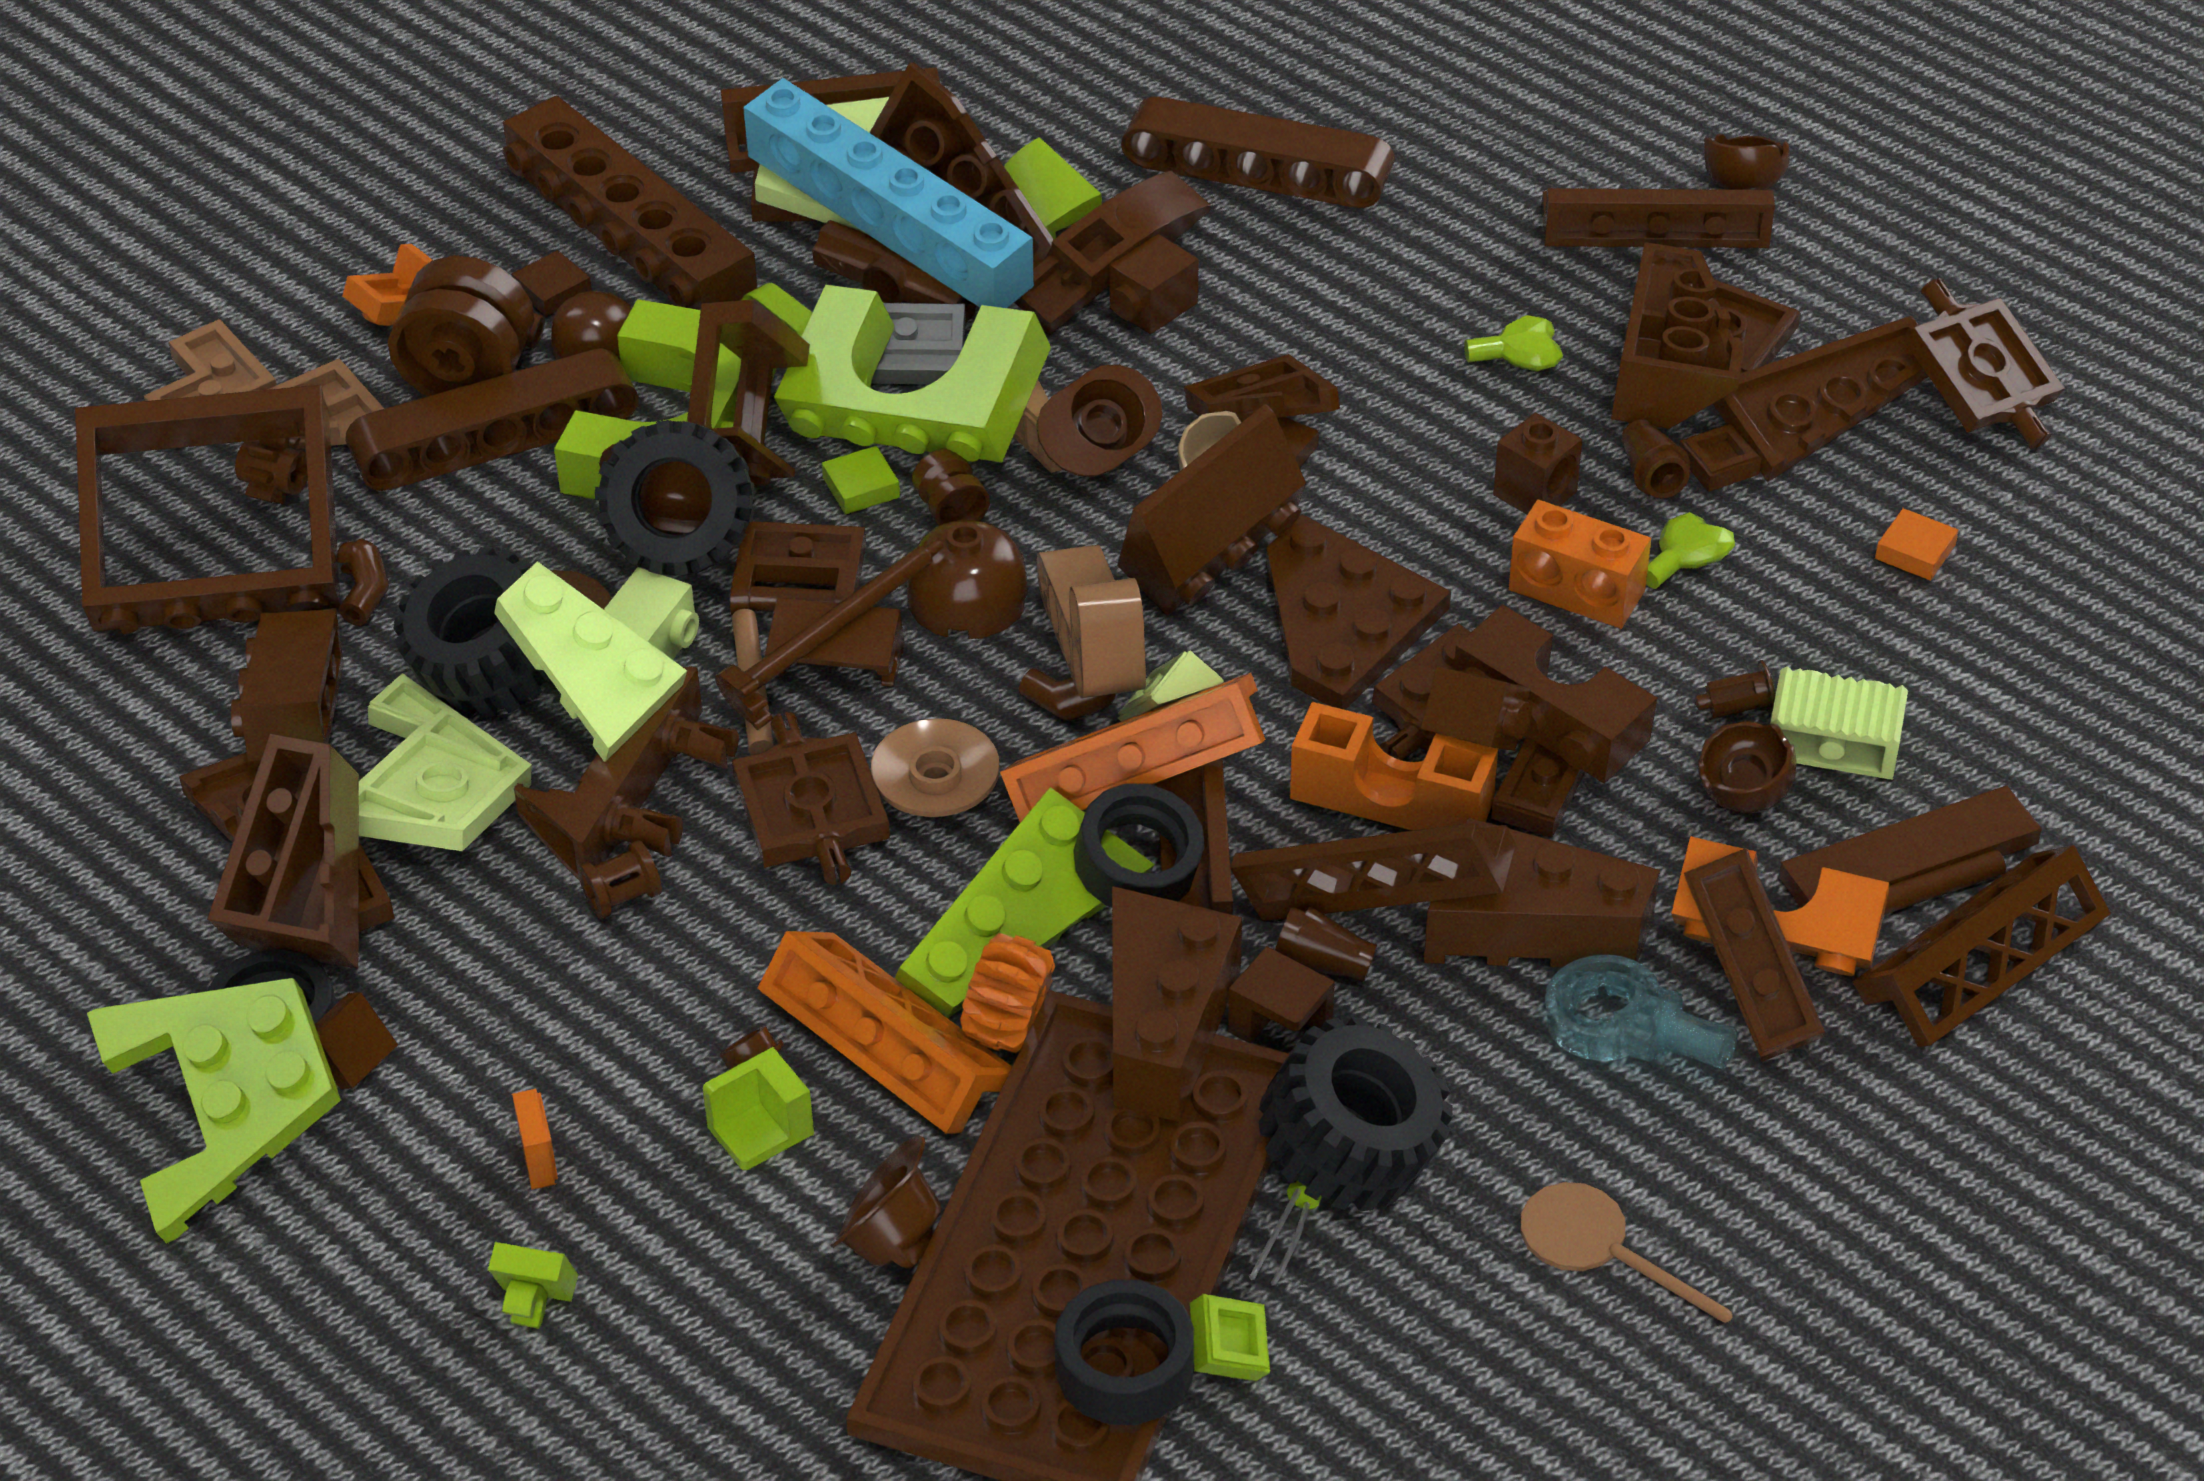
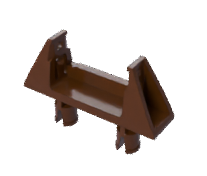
[514,666,739,881]

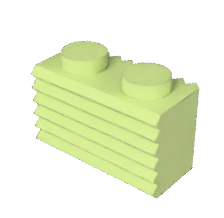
[1770,666,1908,780]

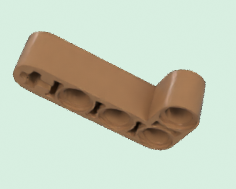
[1037,545,1146,698]

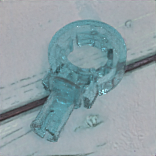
[1545,955,1737,1070]

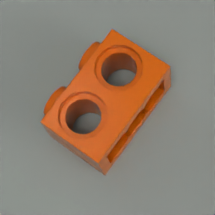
[1509,500,1651,629]

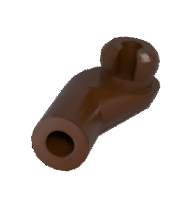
[336,539,389,626]
[1019,668,1116,721]

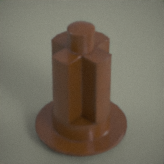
[1695,660,1776,718]

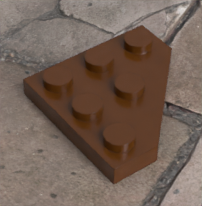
[1266,514,1451,710]

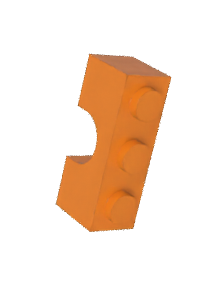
[1290,702,1498,831]
[1671,836,1889,976]

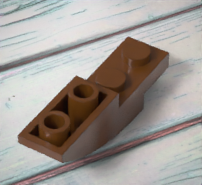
[1014,170,1211,335]

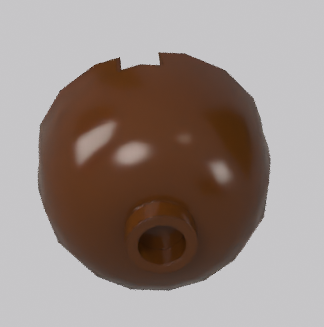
[907,520,1028,639]

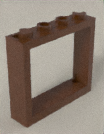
[75,385,341,635]

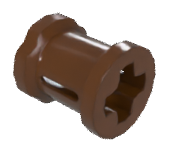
[577,840,662,919]

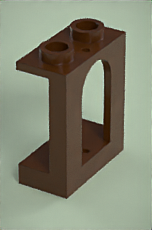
[687,299,810,486]

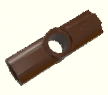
[812,220,976,323]

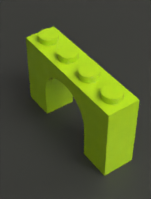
[774,285,1051,462]
[554,299,777,499]

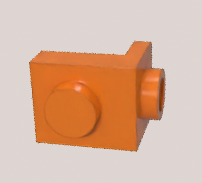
[342,244,433,326]

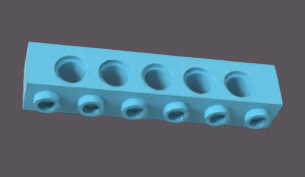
[743,78,1034,308]

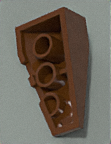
[1611,242,1744,429]

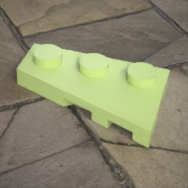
[494,561,687,762]

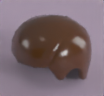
[1704,134,1790,190]
[551,291,633,360]
[1697,721,1797,814]

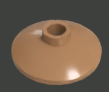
[871,718,1000,817]

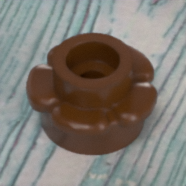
[719,1026,784,1070]

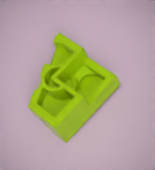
[1004,137,1102,239]

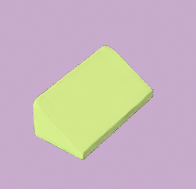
[1118,651,1224,721]

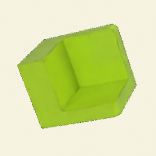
[703,1047,814,1170]

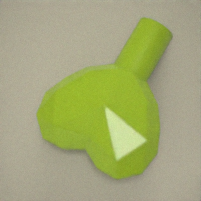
[1464,315,1563,372]
[1646,512,1735,589]

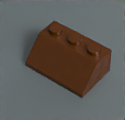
[1117,404,1306,616]

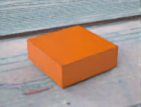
[1875,508,1959,581]
[512,1089,558,1190]

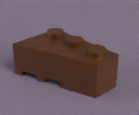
[1424,818,1660,970]
[1112,886,1242,1122]

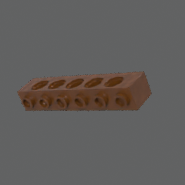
[503,95,758,310]

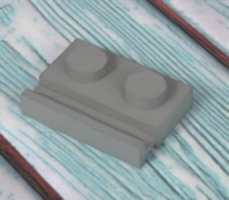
[871,303,966,384]

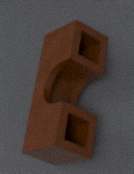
[1453,604,1658,784]

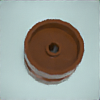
[387,255,535,396]

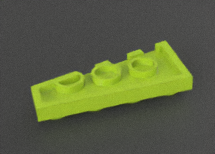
[895,787,1155,1018]

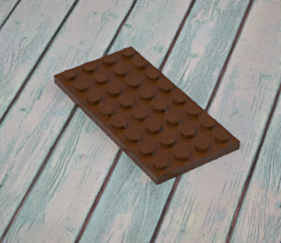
[846,990,1289,1481]

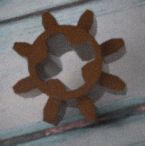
[235,436,308,505]

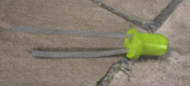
[1249,1180,1322,1285]

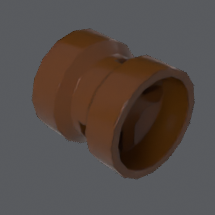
[912,448,990,526]

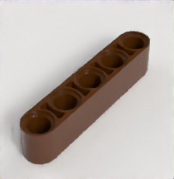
[1121,96,1395,208]
[345,348,639,491]

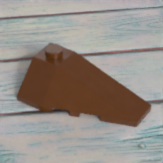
[869,62,1054,269]

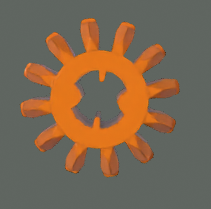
[960,933,1055,1053]

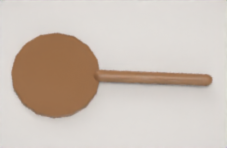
[1520,1182,1733,1323]

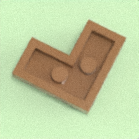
[144,319,277,401]

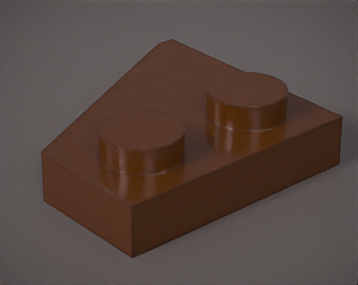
[1184,354,1340,422]

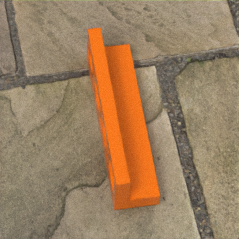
[1000,672,1266,823]
[757,931,1012,1134]

